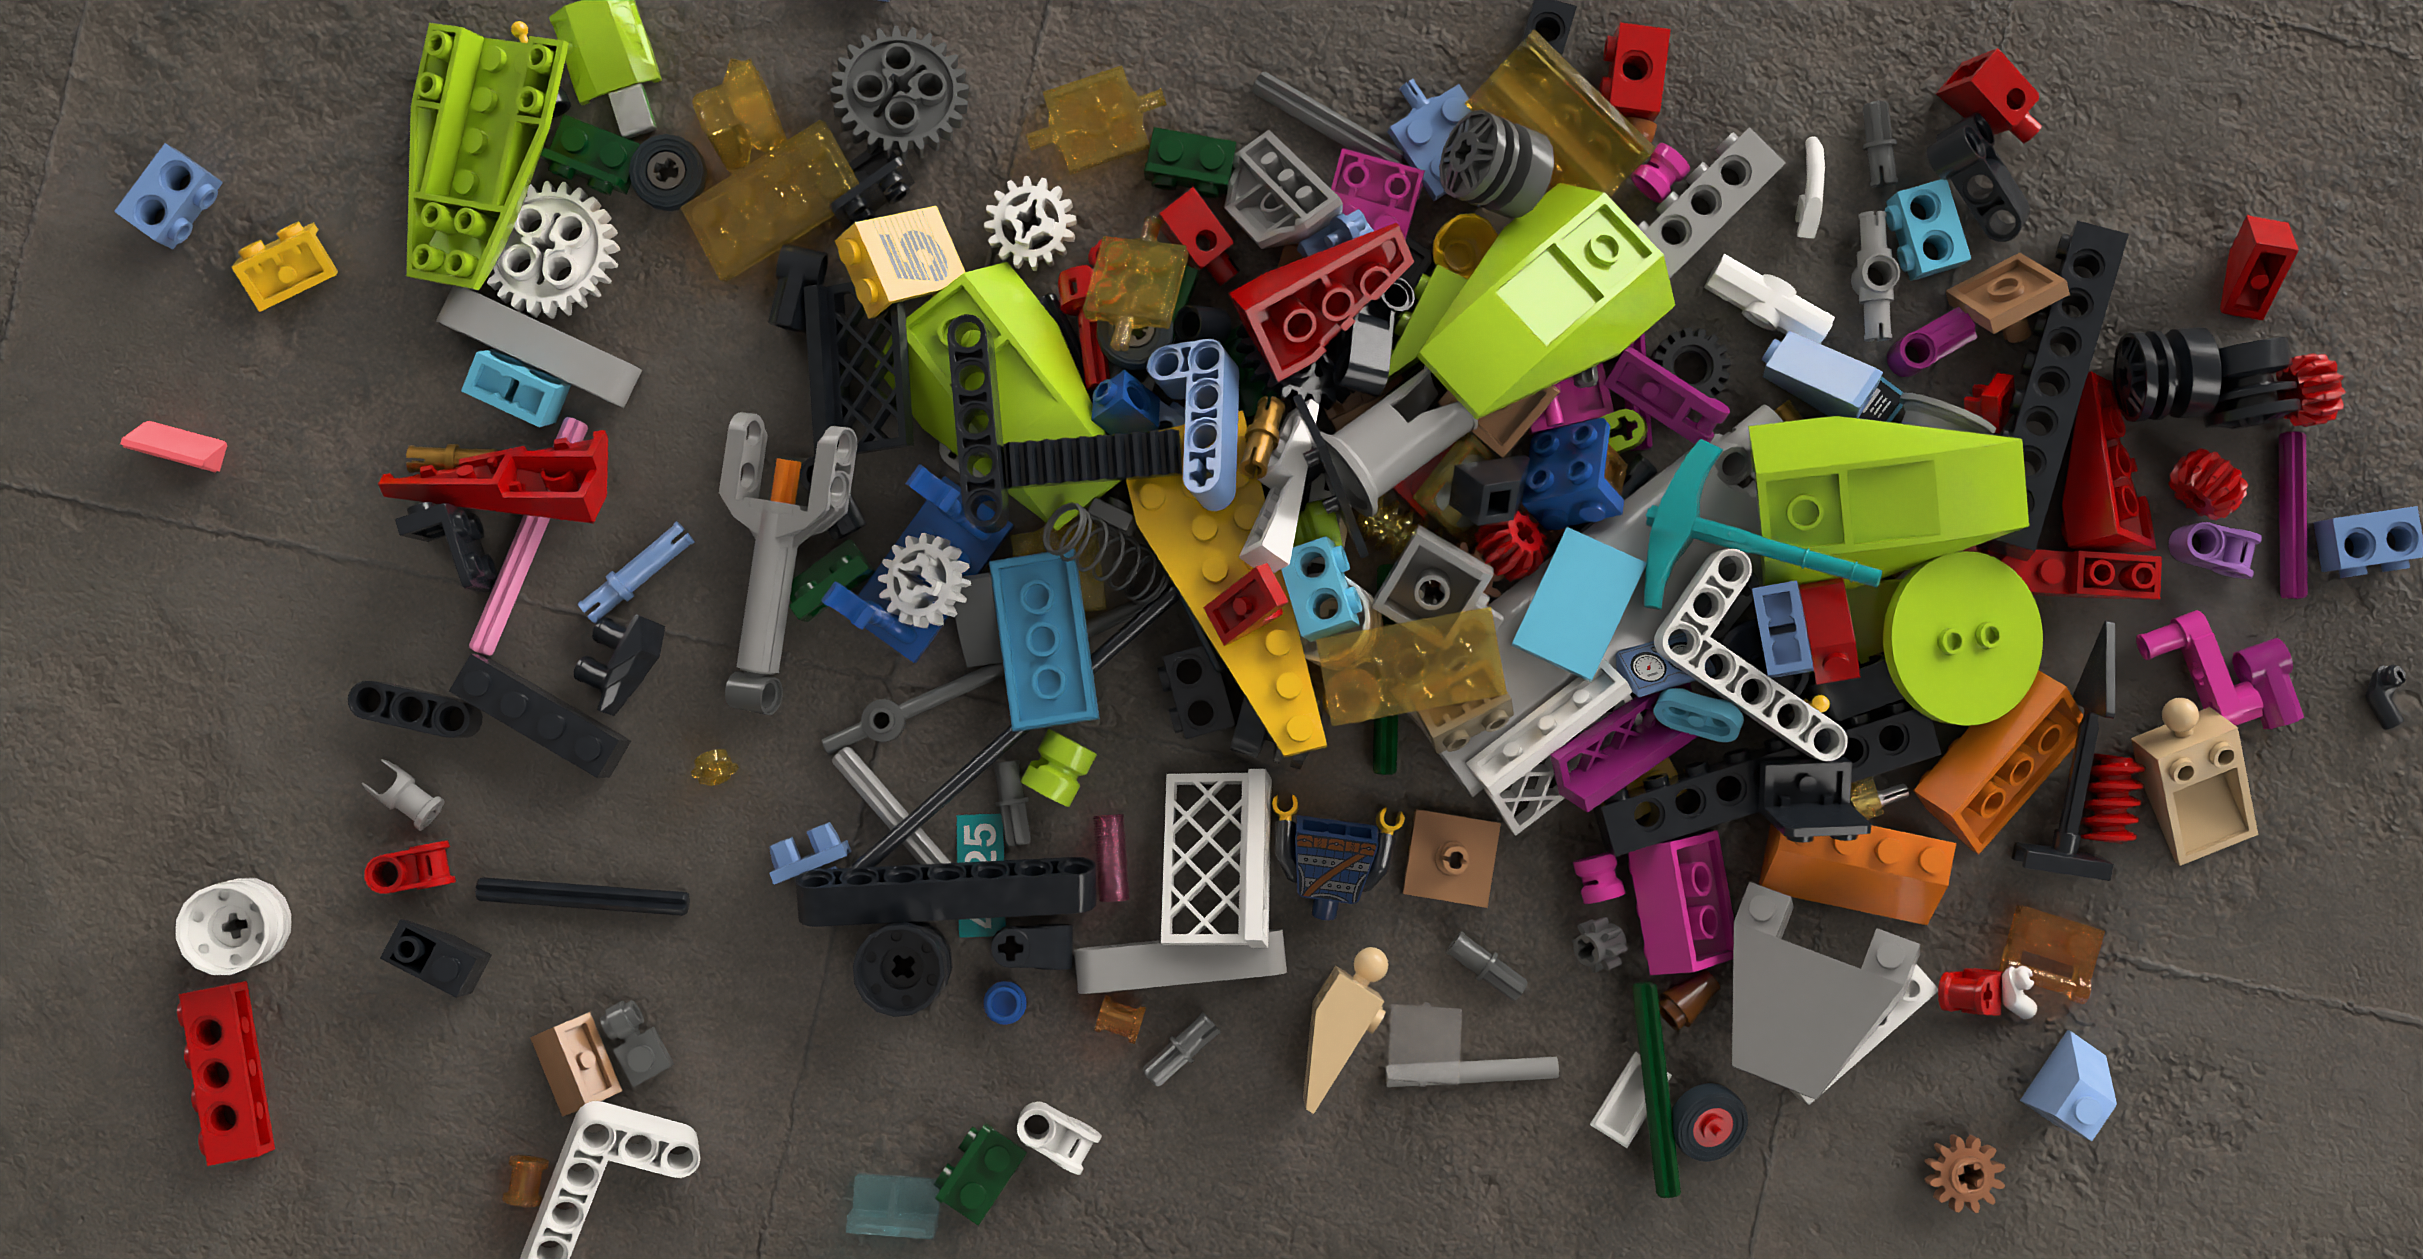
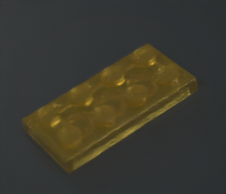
[680,120,859,282]
[1316,606,1507,726]

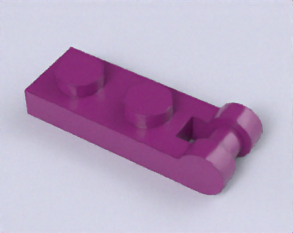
[1604,346,1730,444]

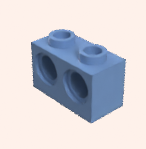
[114,143,223,249]
[2313,506,2423,578]
[1752,580,1814,678]

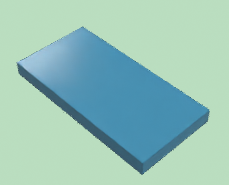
[989,548,1100,732]

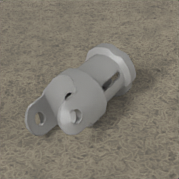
[362,759,445,831]

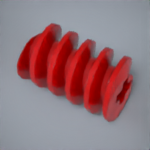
[2080,753,2146,844]

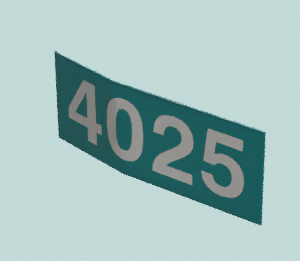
[956,814,1006,937]

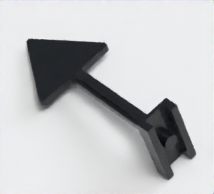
[2012,621,2115,881]

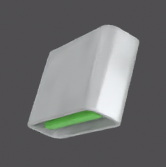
[608,83,657,139]

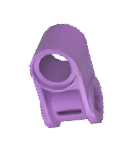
[2168,522,2262,579]

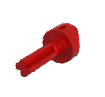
[1058,265,1116,391]

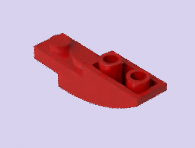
[1981,549,2162,600]

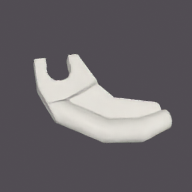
[1795,136,1825,239]

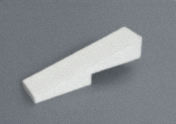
[1239,399,1319,573]

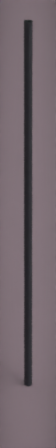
[851,363,1434,868]

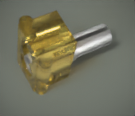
[1850,776,1909,820]

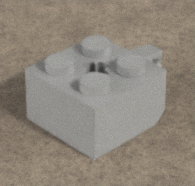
[1372,524,1504,650]

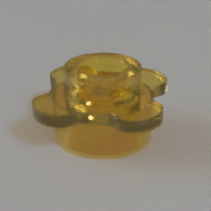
[691,749,739,786]

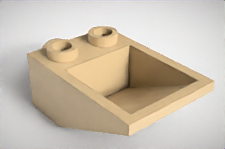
[2131,698,2258,866]
[1303,947,1388,1114]

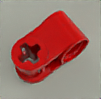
[364,840,456,894]
[1938,968,2003,1016]

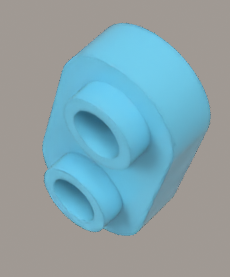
[1654,688,1744,742]

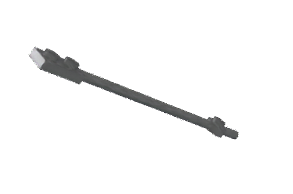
[822,582,1172,754]

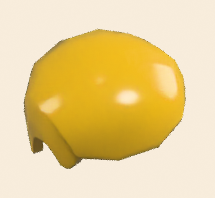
[1433,213,1498,279]

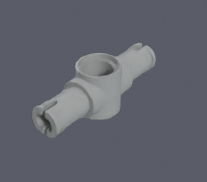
[1851,211,1900,342]

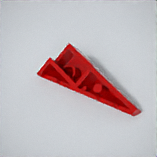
[378,430,608,524]

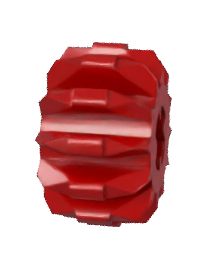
[2276,353,2346,427]
[2168,448,2249,521]
[1474,511,1549,582]

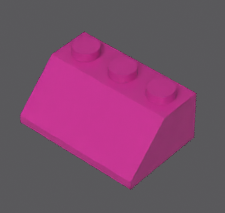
[1628,830,1734,975]

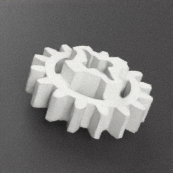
[984,176,1077,271]
[878,533,971,628]

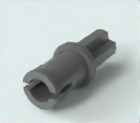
[1862,101,1898,188]
[993,760,1031,846]
[1445,931,1528,1001]
[1142,1012,1221,1087]

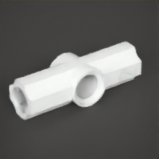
[1704,254,1835,344]

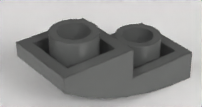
[953,572,1003,667]

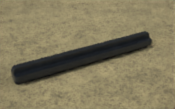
[475,877,690,916]

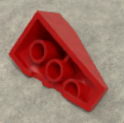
[1229,223,1414,382]
[2061,371,2156,553]

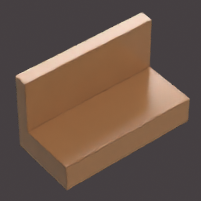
[530,1012,622,1117]

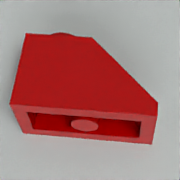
[2220,215,2299,321]
[1799,578,1860,685]

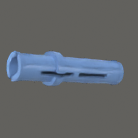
[578,521,695,624]

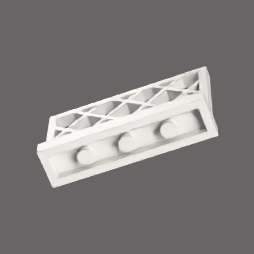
[1466,658,1643,836]
[1161,769,1272,948]

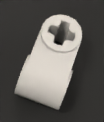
[1017,1102,1102,1175]

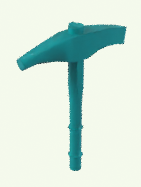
[1644,439,1882,610]

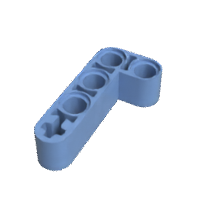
[1147,339,1239,511]

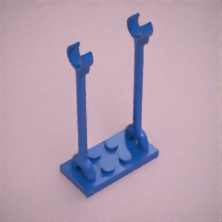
[821,464,1014,663]

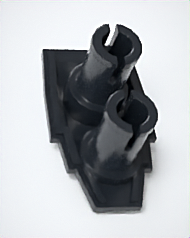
[574,614,666,716]

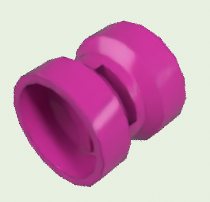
[1630,143,1691,203]
[1573,852,1626,904]

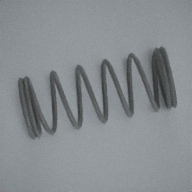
[1043,502,1169,605]

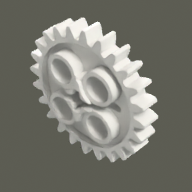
[487,181,620,319]

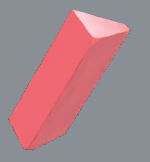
[120,421,227,473]

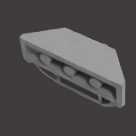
[1224,130,1343,249]

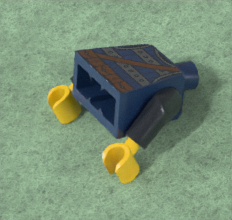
[1272,794,1405,920]

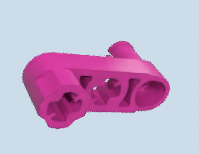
[2136,610,2264,726]

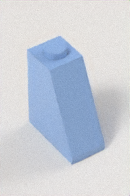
[1762,331,1883,418]
[2020,1030,2117,1141]

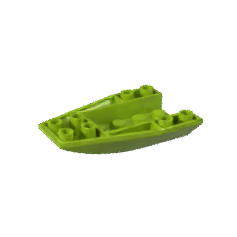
[406,23,569,290]
[1416,183,1675,420]
[875,262,1121,531]
[1748,416,2029,589]

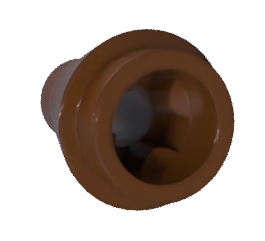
[1659,969,1721,1031]

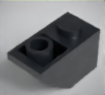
[1448,455,1530,525]
[380,919,492,998]

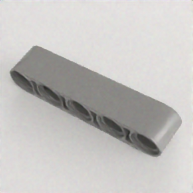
[436,286,642,408]
[1074,929,1287,994]

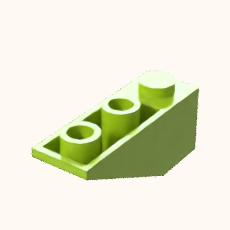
[1386,264,1468,384]

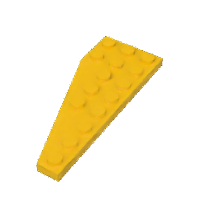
[1126,410,1327,757]

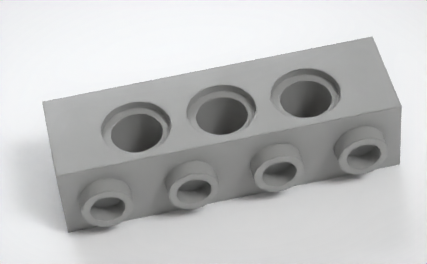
[1638,127,1785,279]

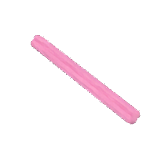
[469,417,588,656]

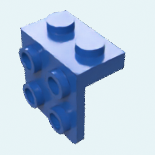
[1522,418,1624,531]

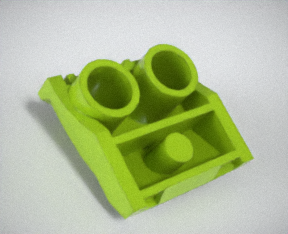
[549,0,662,106]

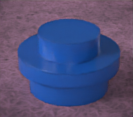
[984,981,1027,1025]

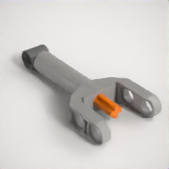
[719,412,857,715]

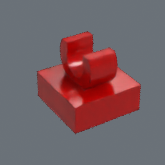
[1964,373,2015,433]

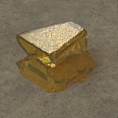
[692,58,789,174]

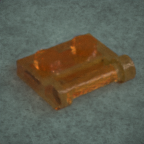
[1999,904,2105,1005]

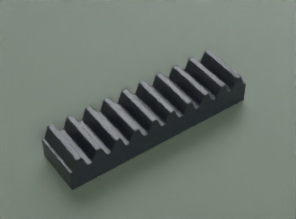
[1003,429,1183,489]

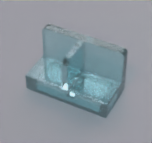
[846,1173,940,1239]

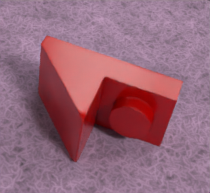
[1203,563,1289,646]

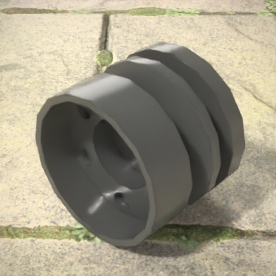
[1439,109,1554,219]

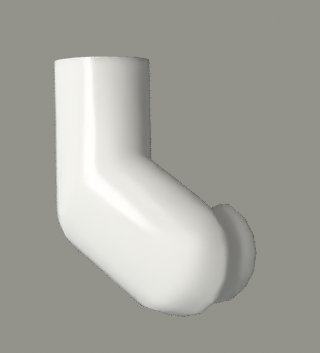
[2002,966,2037,1019]

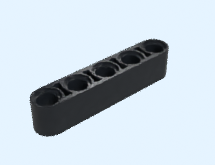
[947,314,1010,533]

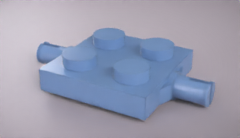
[1387,79,1481,208]

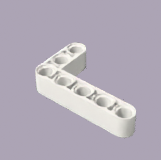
[1654,549,1848,761]
[520,1101,700,1259]

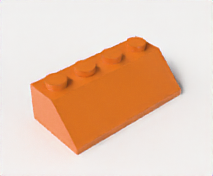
[1913,670,2083,855]
[1759,824,1956,925]

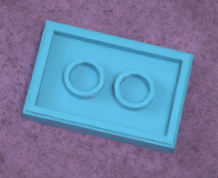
[1511,527,1646,682]

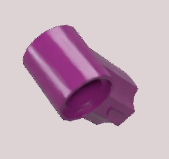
[1887,307,1977,377]
[2232,638,2304,729]

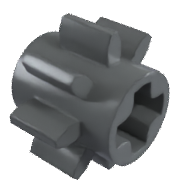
[1572,917,1627,973]

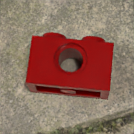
[1598,22,1671,122]

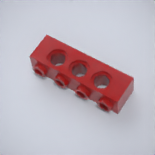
[177,981,275,1166]

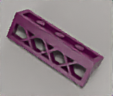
[1550,683,1698,813]

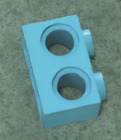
[1885,179,1971,281]
[461,349,572,427]
[1281,536,1362,642]

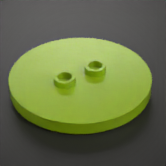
[1883,551,2043,726]

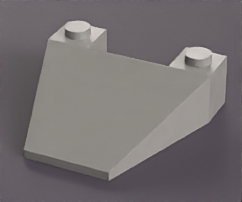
[1732,882,1920,1100]

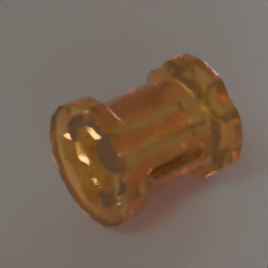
[1094,995,1147,1044]
[502,1155,549,1207]

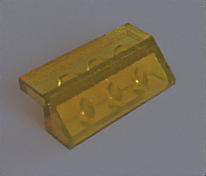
[1464,30,1656,198]

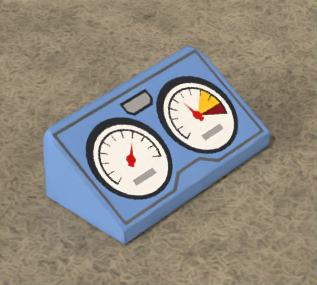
[1616,633,1716,697]

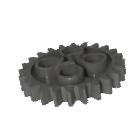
[831,26,969,160]

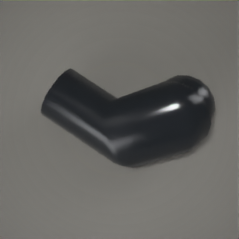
[2365,664,2406,730]

